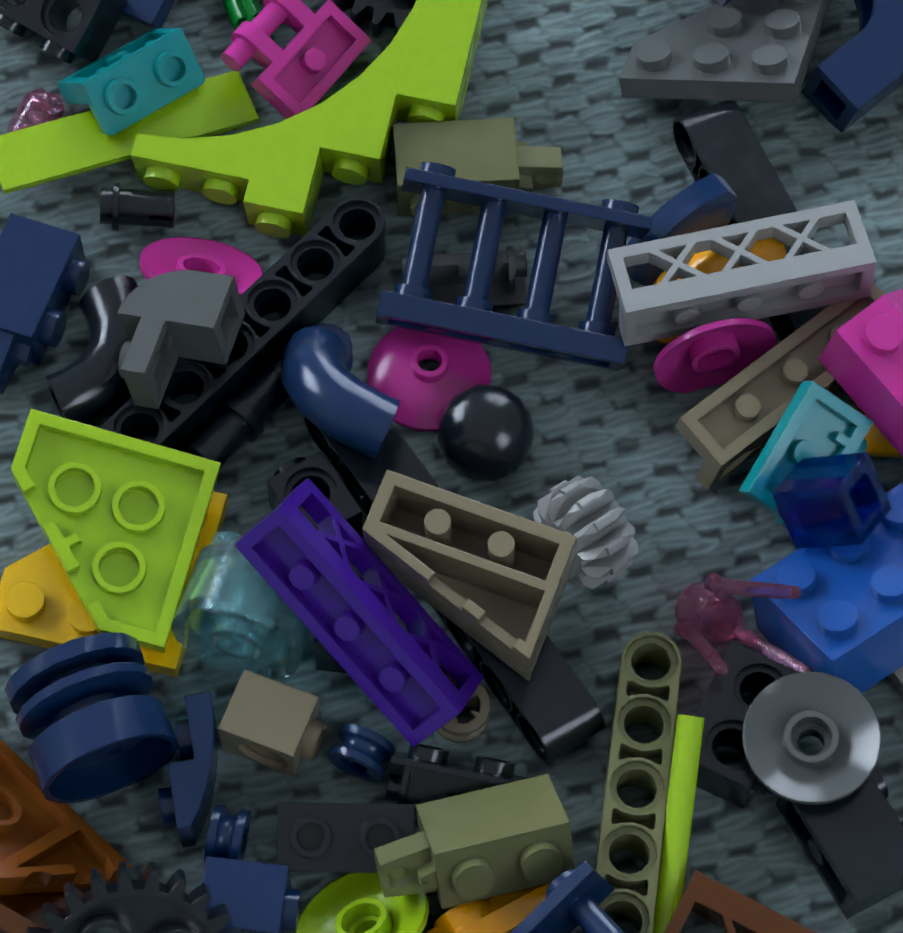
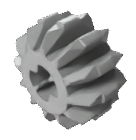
[533,475,639,590]

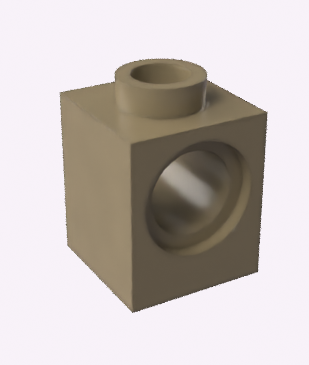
[218,669,327,777]

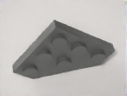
[619,0,831,103]

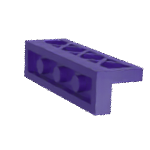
[234,478,484,747]

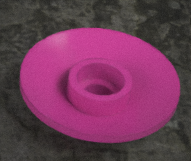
[139,237,263,295]
[653,318,778,393]
[367,327,491,431]

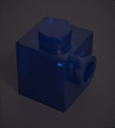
[771,452,892,549]

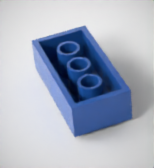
[750,483,903,693]

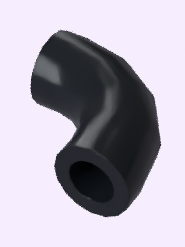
[45,275,138,425]

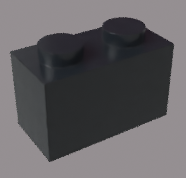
[776,767,903,919]

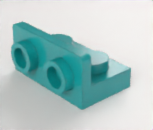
[56,28,205,135]
[739,381,874,532]

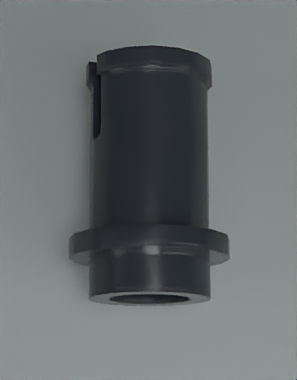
[100,182,175,230]

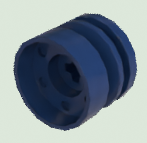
[5,633,179,804]

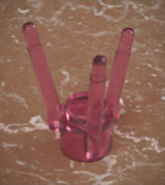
[674,572,813,676]

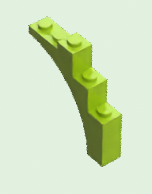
[131,0,488,238]

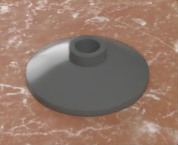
[743,672,881,805]

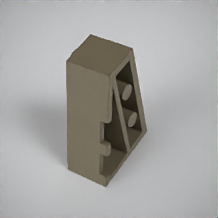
[362,470,577,681]

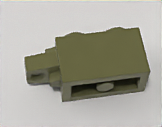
[393,117,564,217]
[374,774,575,909]

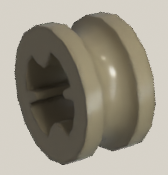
[436,678,490,743]

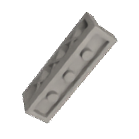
[607,200,877,347]

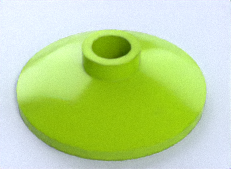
[296,873,429,933]

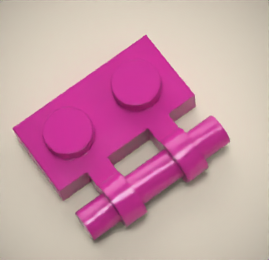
[221,0,372,119]

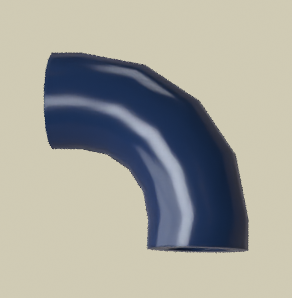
[281,326,401,460]

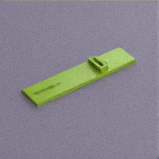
[0,71,259,195]

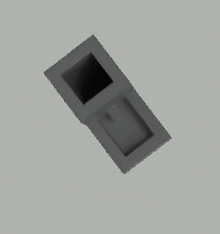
[117,270,245,409]

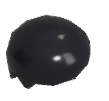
[438,384,534,481]

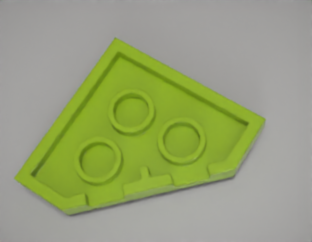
[11,408,221,653]

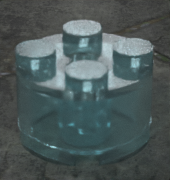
[172,531,311,679]

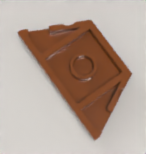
[0,739,132,896]

